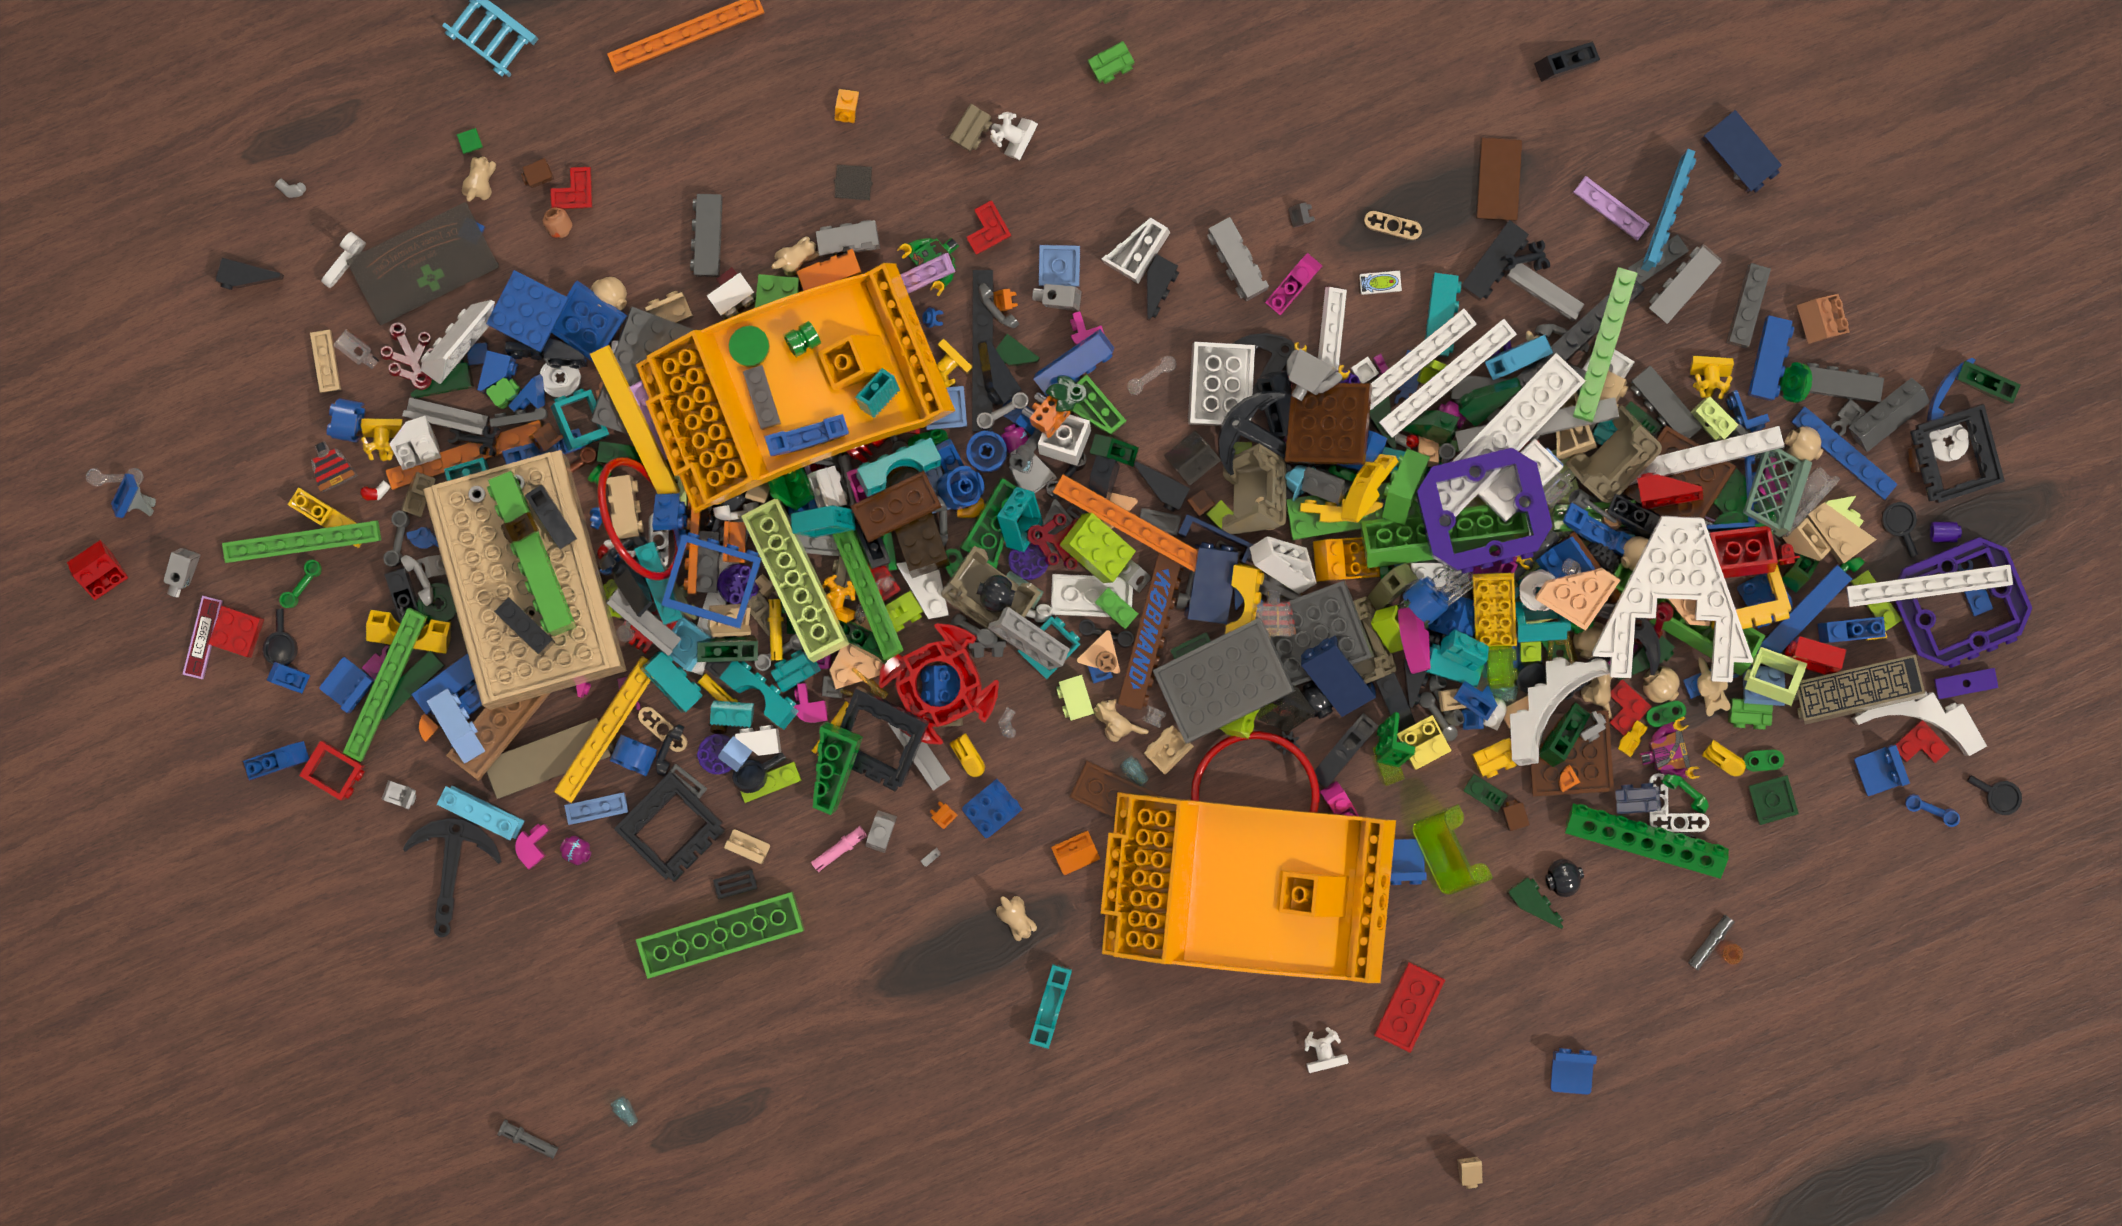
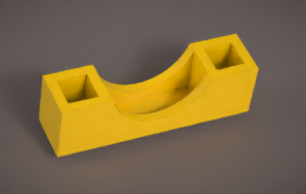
[1225,563,1264,634]
[366,610,451,654]

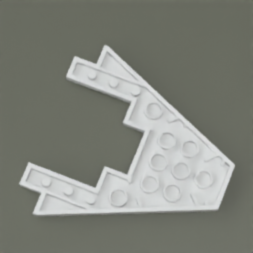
[1592,516,1753,682]

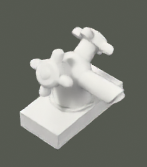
[990,112,1038,160]
[1304,1027,1349,1073]

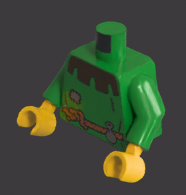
[897,238,959,296]

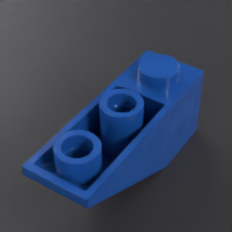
[1818,617,1886,643]
[243,741,309,780]

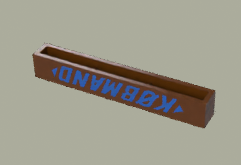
[1118,552,1184,710]

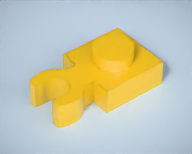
[1618,720,1648,757]

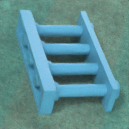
[442,0,538,77]
[437,785,525,840]

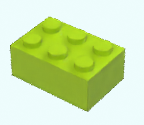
[1060,513,1136,584]

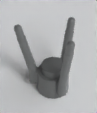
[1568,489,1617,523]

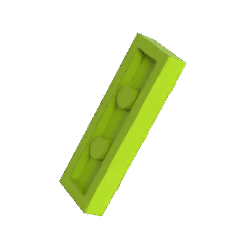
[1850,570,1902,631]
[740,762,802,803]

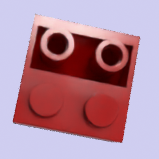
[67,540,128,600]

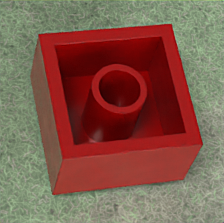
[209,606,264,658]

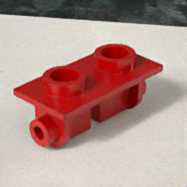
[1776,544,1800,566]

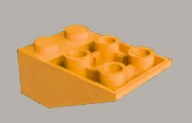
[1313,537,1380,582]

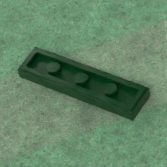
[382,651,445,721]

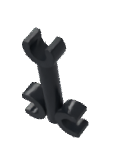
[1501,240,1550,271]
[447,426,500,457]

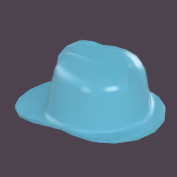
[1285,465,1316,501]

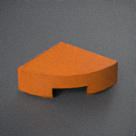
[419,713,440,742]
[1559,765,1580,792]

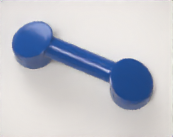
[1905,794,1960,827]

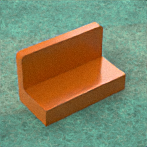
[723,521,746,563]
[1051,831,1100,875]

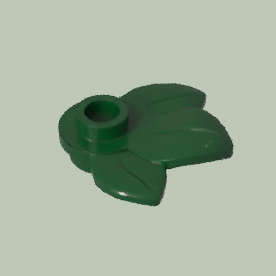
[1046,376,1086,412]

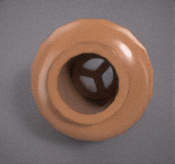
[543,207,573,238]

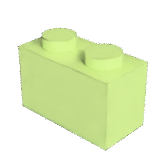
[1056,675,1094,721]

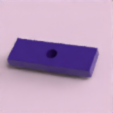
[1934,668,1999,699]

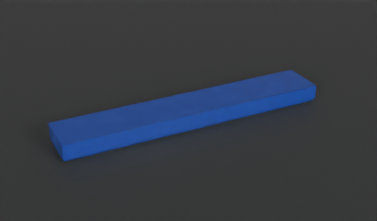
[1756,565,1852,654]

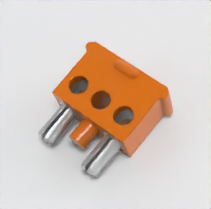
[1022,393,1070,438]

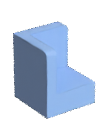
[718,736,752,772]

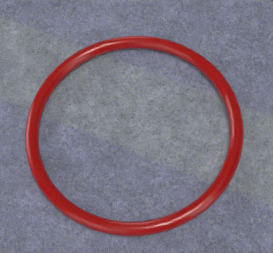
[597,457,678,581]
[1191,731,1320,813]

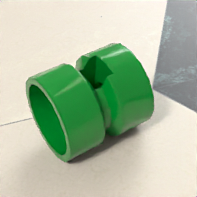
[783,321,821,358]

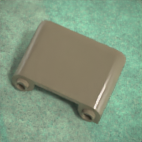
[1565,405,1662,503]
[1222,443,1286,534]
[941,546,1041,639]
[1352,597,1397,684]

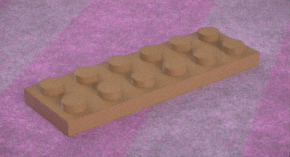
[446,693,550,781]

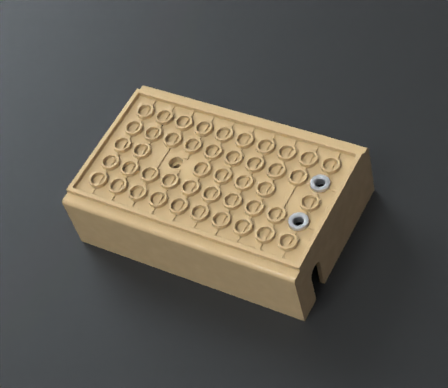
[423,450,627,710]

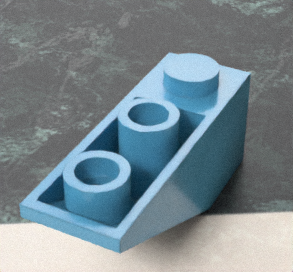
[1485,335,1553,380]

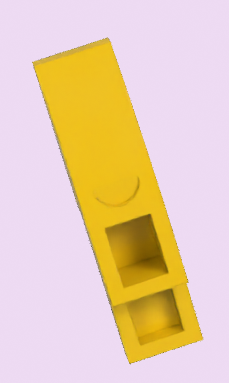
[1341,454,1399,523]
[288,488,362,548]
[1299,496,1383,523]

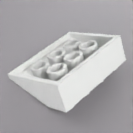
[421,300,495,384]
[1188,342,1255,426]

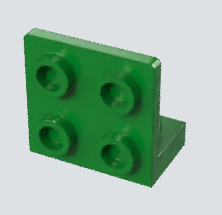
[767,467,815,511]
[1375,712,1415,768]

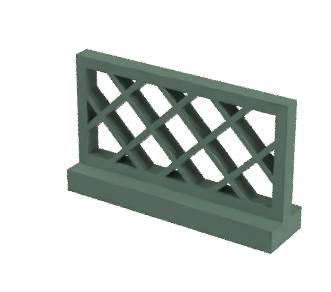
[1743,448,1812,537]

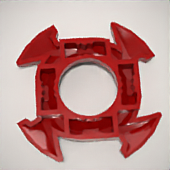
[879,623,999,745]

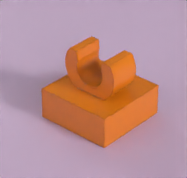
[993,289,1018,312]
[930,802,958,829]

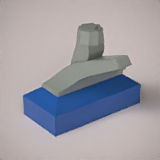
[111,473,156,518]

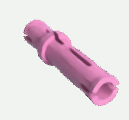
[811,826,867,872]

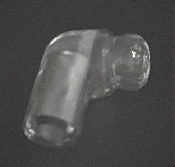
[999,707,1016,738]

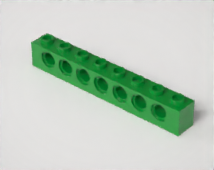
[1565,803,1729,879]

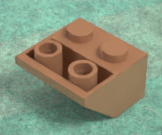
[1797,294,1850,344]

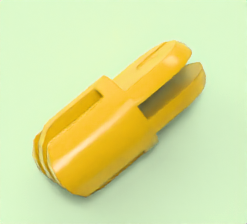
[949,733,985,777]
[1702,740,1746,777]

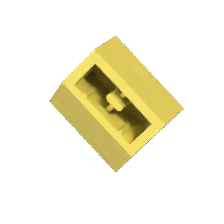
[1397,715,1451,770]

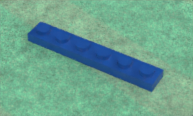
[1791,406,1898,500]

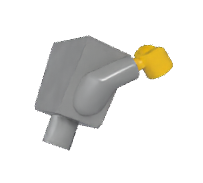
[1287,342,1350,401]

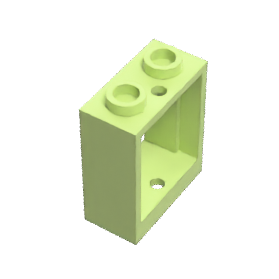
[1691,397,1738,442]
[1744,647,1807,706]

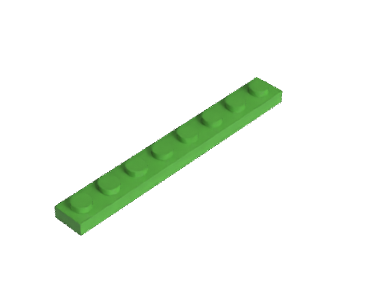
[1573,267,1638,422]
[832,507,904,660]
[222,520,381,563]
[343,608,428,762]

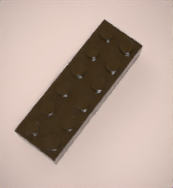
[874,460,950,579]

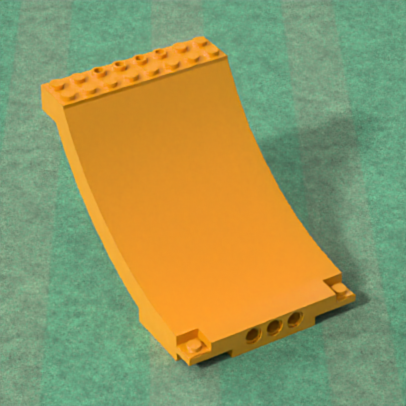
[636,263,955,513]
[1101,792,1396,983]

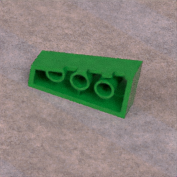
[959,478,1016,569]
[813,722,863,815]

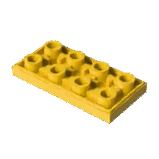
[1473,573,1517,647]

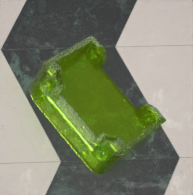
[1413,804,1493,895]

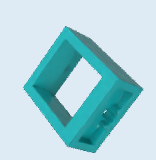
[550,389,609,451]
[997,487,1043,552]
[790,505,855,538]
[1515,601,1571,642]
[1018,616,1080,679]

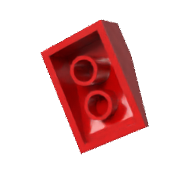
[1637,473,1703,510]

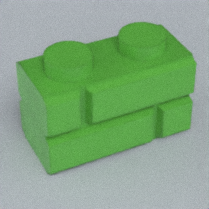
[1087,41,1135,84]
[486,377,522,409]
[1095,587,1139,629]
[1728,699,1773,730]

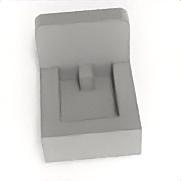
[1579,711,1606,742]
[381,780,416,809]

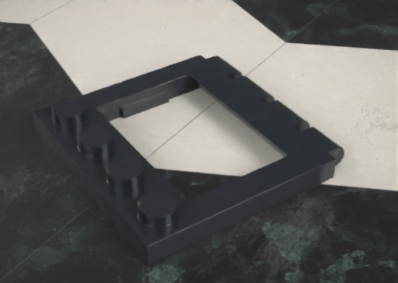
[1910,404,2005,503]
[840,686,929,792]
[614,771,725,882]

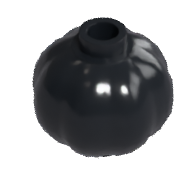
[976,575,1016,612]
[1299,681,1333,719]
[1545,859,1584,897]

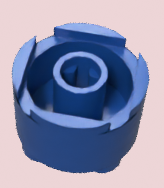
[327,398,365,443]
[966,431,1007,473]
[937,466,984,510]
[1403,576,1449,625]
[609,735,657,776]

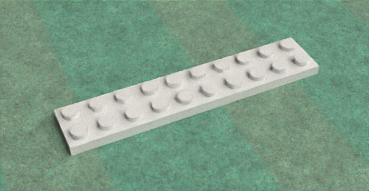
[1415,353,1585,526]

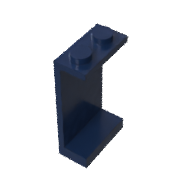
[1701,110,1782,193]
[1177,514,1253,564]
[1184,542,1239,624]
[1301,635,1376,717]

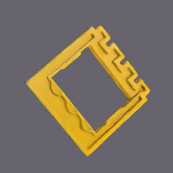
[1710,565,1791,629]

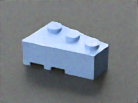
[427,689,485,764]

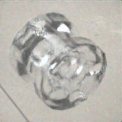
[1142,705,1167,728]

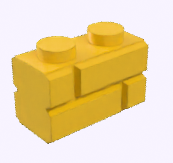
[1471,738,1517,779]

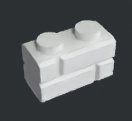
[807,466,847,508]

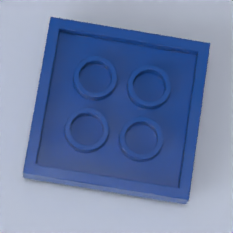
[486,270,569,352]
[552,281,627,363]

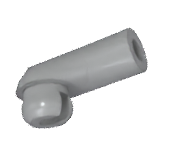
[275,178,306,198]

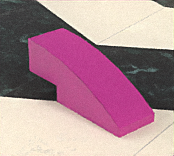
[1398,607,1430,674]

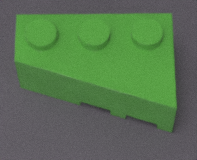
[1070,375,1126,436]
[1382,449,1430,525]

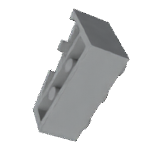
[816,220,880,258]

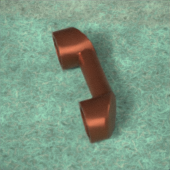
[570,447,597,473]

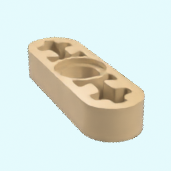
[1364,211,1422,240]
[638,707,688,752]

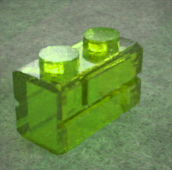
[1486,646,1518,689]

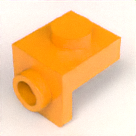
[835,89,859,123]

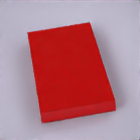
[1374,962,1445,1053]

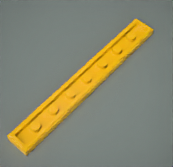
[590,345,680,494]
[553,656,651,803]

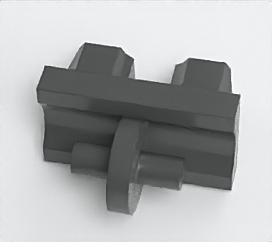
[969,628,1006,658]

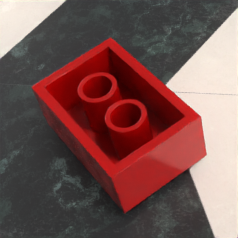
[1709,526,1778,578]

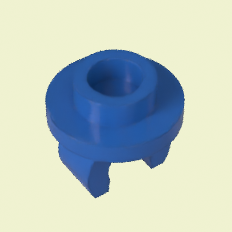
[922,308,943,328]
[590,507,603,530]

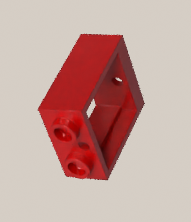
[1784,636,1846,675]
[299,741,365,801]

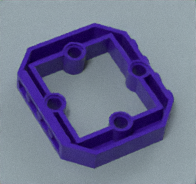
[1416,448,1553,574]
[1893,537,2032,668]

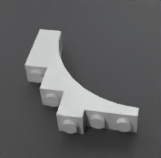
[1510,657,1610,766]
[1851,691,1987,756]

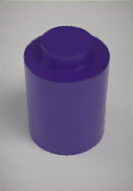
[1930,522,1962,542]

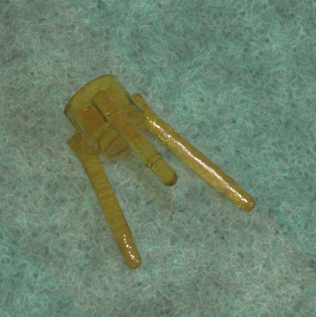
[1548,631,1579,664]
[840,668,888,699]

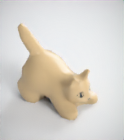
[461,157,496,202]
[772,236,819,277]
[1697,657,1730,716]
[1581,674,1613,720]
[1093,699,1149,742]
[996,896,1037,941]

